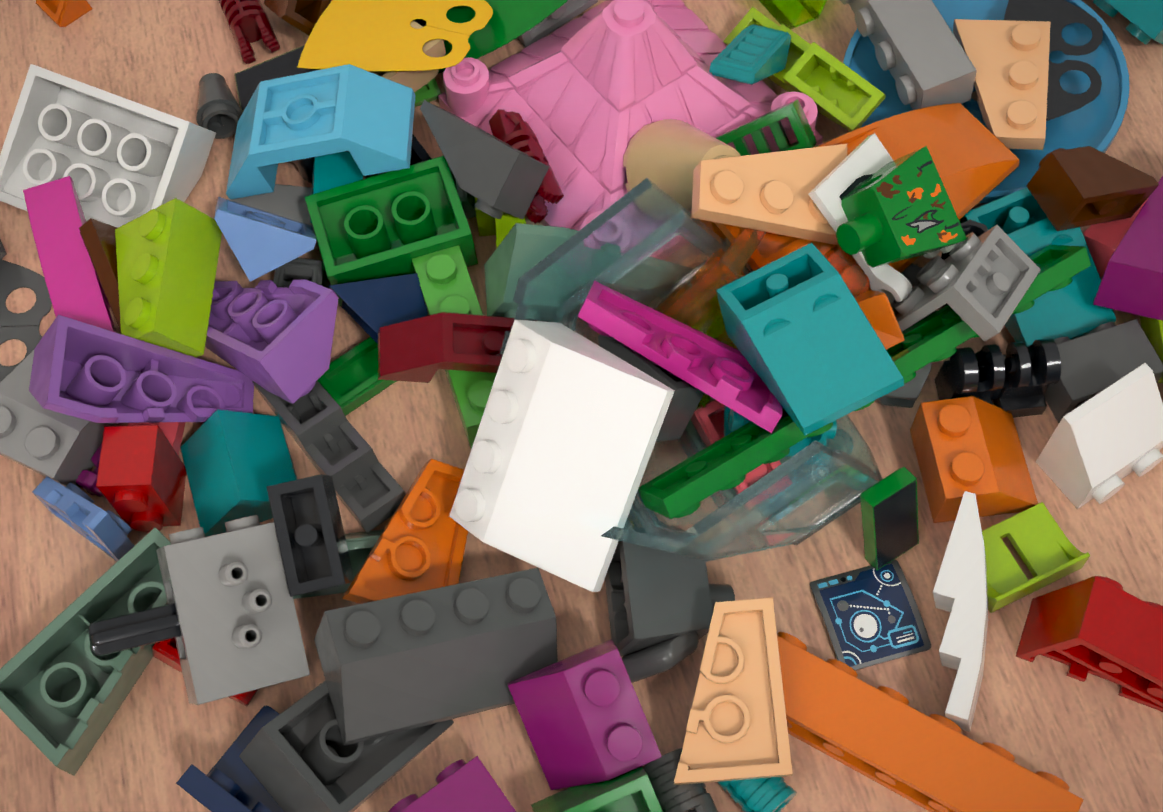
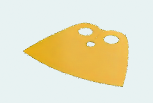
[297,0,493,72]

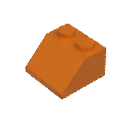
[910,396,1038,523]

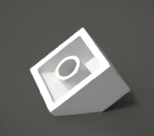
[1036,363,1163,509]

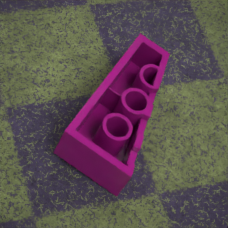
[1093,176,1163,321]

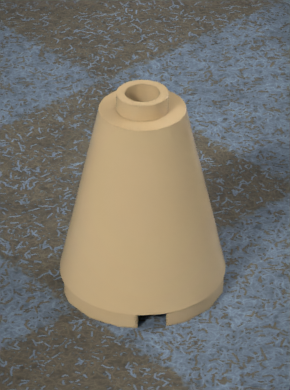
[623,119,741,217]

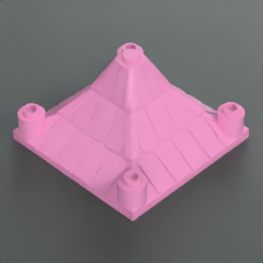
[438,0,823,253]

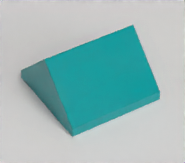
[180,409,297,537]

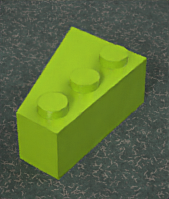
[115,198,222,357]

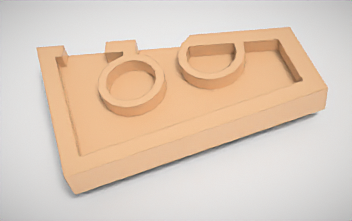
[953,19,1051,150]
[691,144,847,245]
[674,597,793,785]

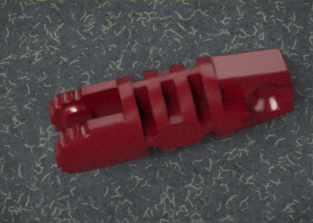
[218,0,280,64]
[489,109,564,224]

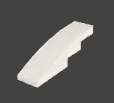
[933,491,988,732]

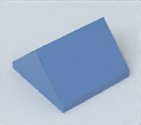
[214,197,317,282]

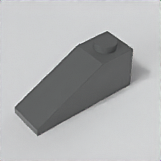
[420,100,549,220]

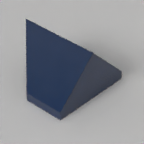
[329,273,429,344]

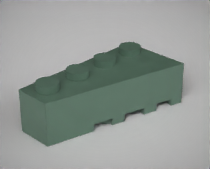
[0,528,171,776]

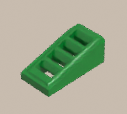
[716,99,817,156]

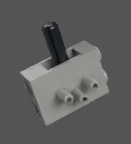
[88,515,310,705]

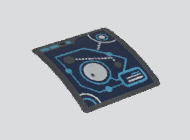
[810,559,931,670]

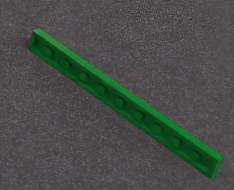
[638,244,1091,519]

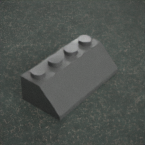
[314,568,558,746]

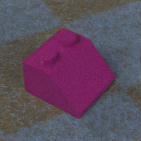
[507,639,662,790]

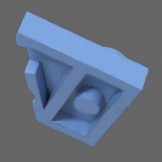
[32,476,135,561]

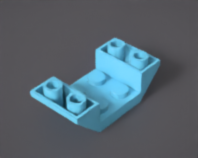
[226,64,416,200]

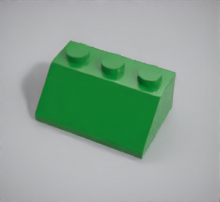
[305,156,478,306]

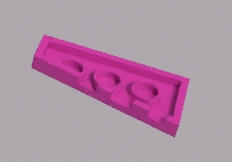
[578,281,783,433]

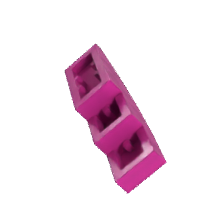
[23,176,117,333]

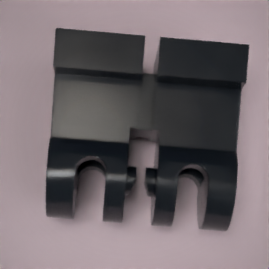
[934,338,1061,418]

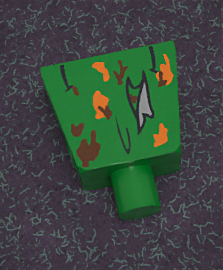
[836,146,967,268]

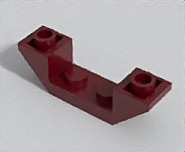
[378,312,545,383]

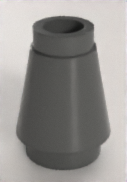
[196,73,242,139]

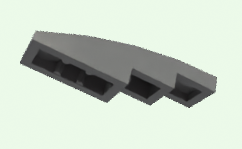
[252,381,406,533]

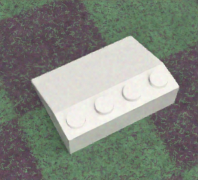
[0,64,216,228]
[449,320,675,592]

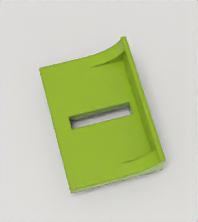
[982,502,1090,613]

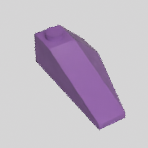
[205,279,339,404]
[29,315,254,423]

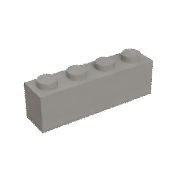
[840,0,977,110]

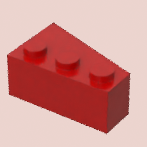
[1016,576,1163,712]

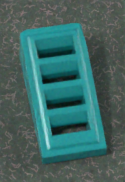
[709,24,791,85]

